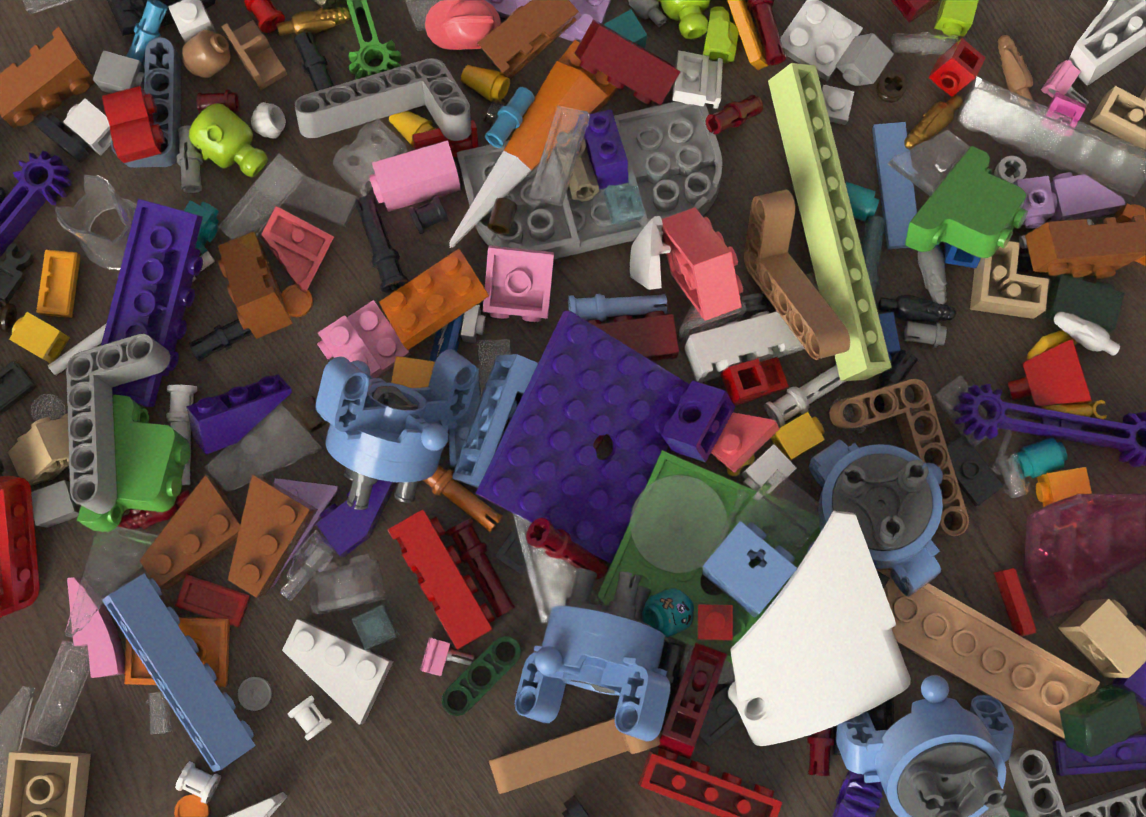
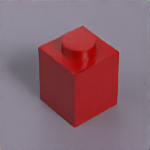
[698,604,733,641]

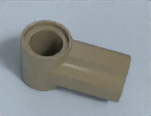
[557,134,599,202]

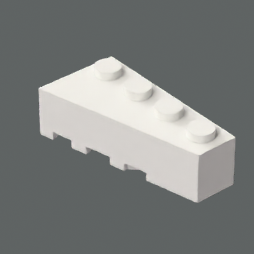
[684,311,805,383]

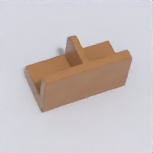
[221,20,288,90]

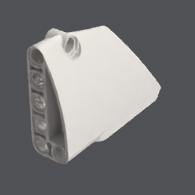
[728,511,911,746]

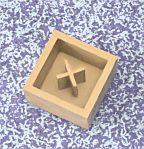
[1058,599,1146,678]

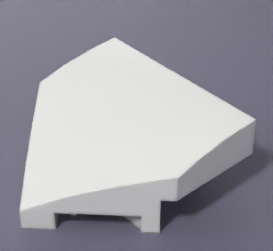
[630,216,671,290]

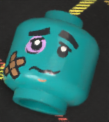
[642,588,694,637]

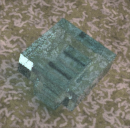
[603,185,645,225]

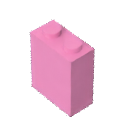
[369,141,461,212]

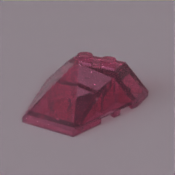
[1024,494,1146,619]

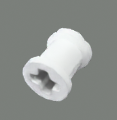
[288,695,332,741]
[175,761,221,804]

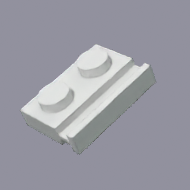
[672,50,723,109]

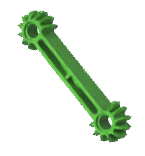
[346,0,402,80]

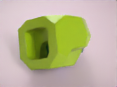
[703,7,739,63]

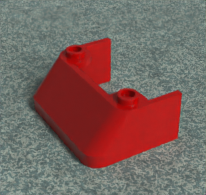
[0,476,40,618]

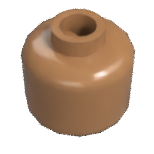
[182,30,230,78]

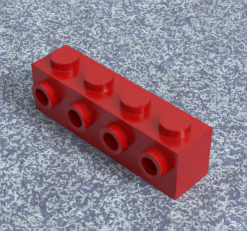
[638,748,782,817]

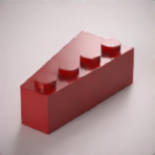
[387,509,495,650]

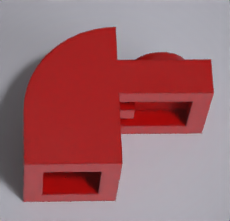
[720,356,789,406]

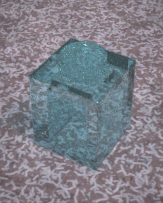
[352,605,400,650]

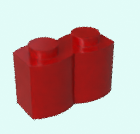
[102,86,165,163]

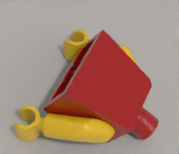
[1008,330,1107,419]

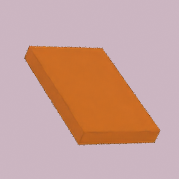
[124,617,230,687]

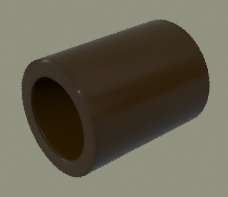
[488,198,517,235]
[294,396,328,433]

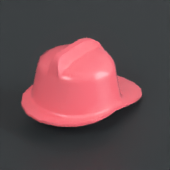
[425,0,501,50]

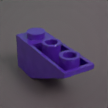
[186,374,292,454]
[316,479,397,557]

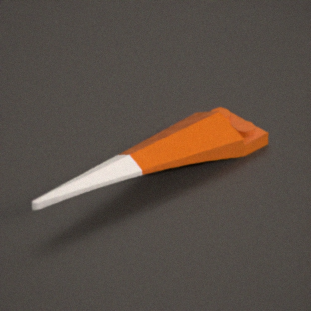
[450,40,618,248]

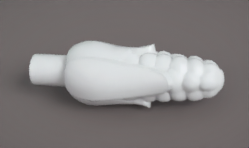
[1054,312,1120,355]

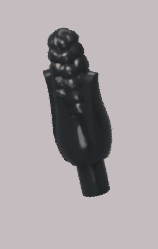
[878,295,956,322]

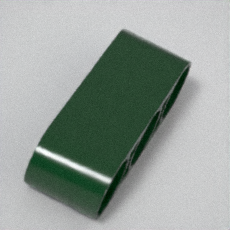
[442,636,521,716]

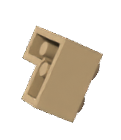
[1090,86,1146,151]
[970,241,1049,319]
[8,413,69,486]

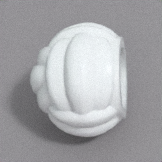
[251,102,286,138]

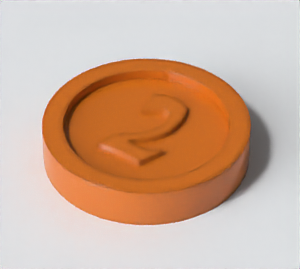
[282,284,313,317]
[174,794,210,817]

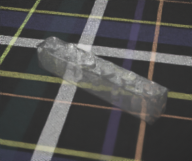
[957,77,1146,198]

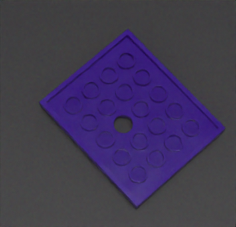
[475,311,690,564]

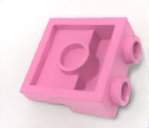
[483,245,554,322]
[317,300,411,378]

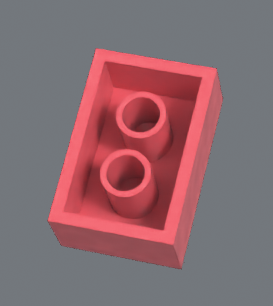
[661,207,743,321]

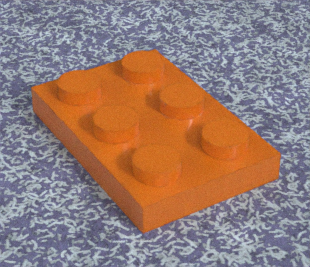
[379,249,490,350]

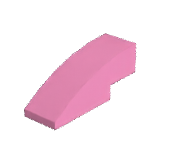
[67,577,125,678]

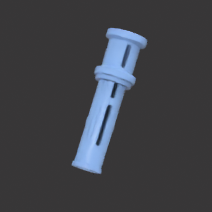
[568,294,667,322]

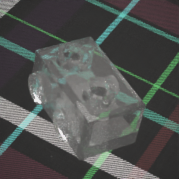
[332,119,407,197]

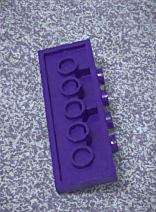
[101,199,203,407]

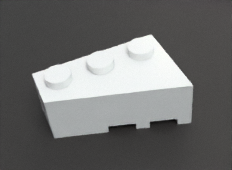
[1069,0,1146,86]
[282,619,393,725]

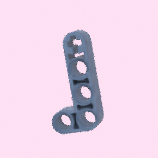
[111,37,181,168]

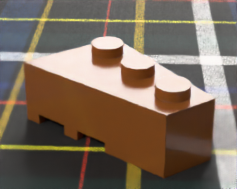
[478,0,582,80]
[0,26,95,129]
[1025,215,1146,279]
[217,231,293,339]
[228,474,318,598]
[139,475,242,590]

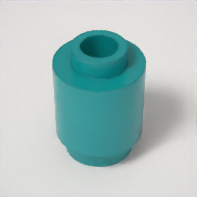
[845,181,879,222]
[1014,437,1068,478]

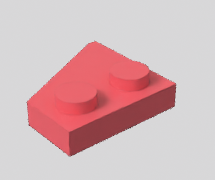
[260,206,334,292]
[711,412,780,473]

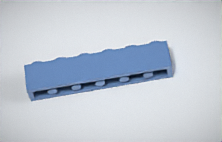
[102,573,256,772]

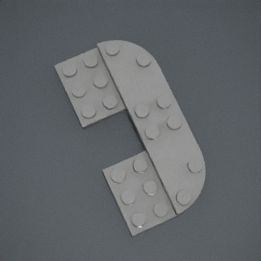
[457,101,722,259]

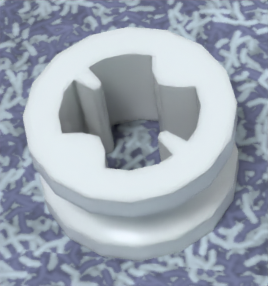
[994,156,1027,184]

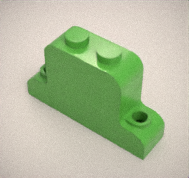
[905,146,1028,258]
[77,395,190,532]

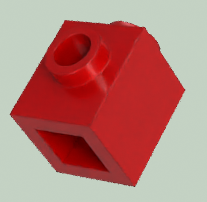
[928,38,986,97]

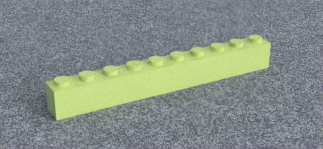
[768,63,892,381]

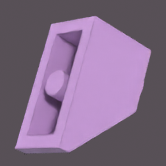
[1050,172,1125,221]

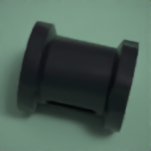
[408,195,449,235]

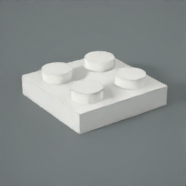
[780,0,863,81]

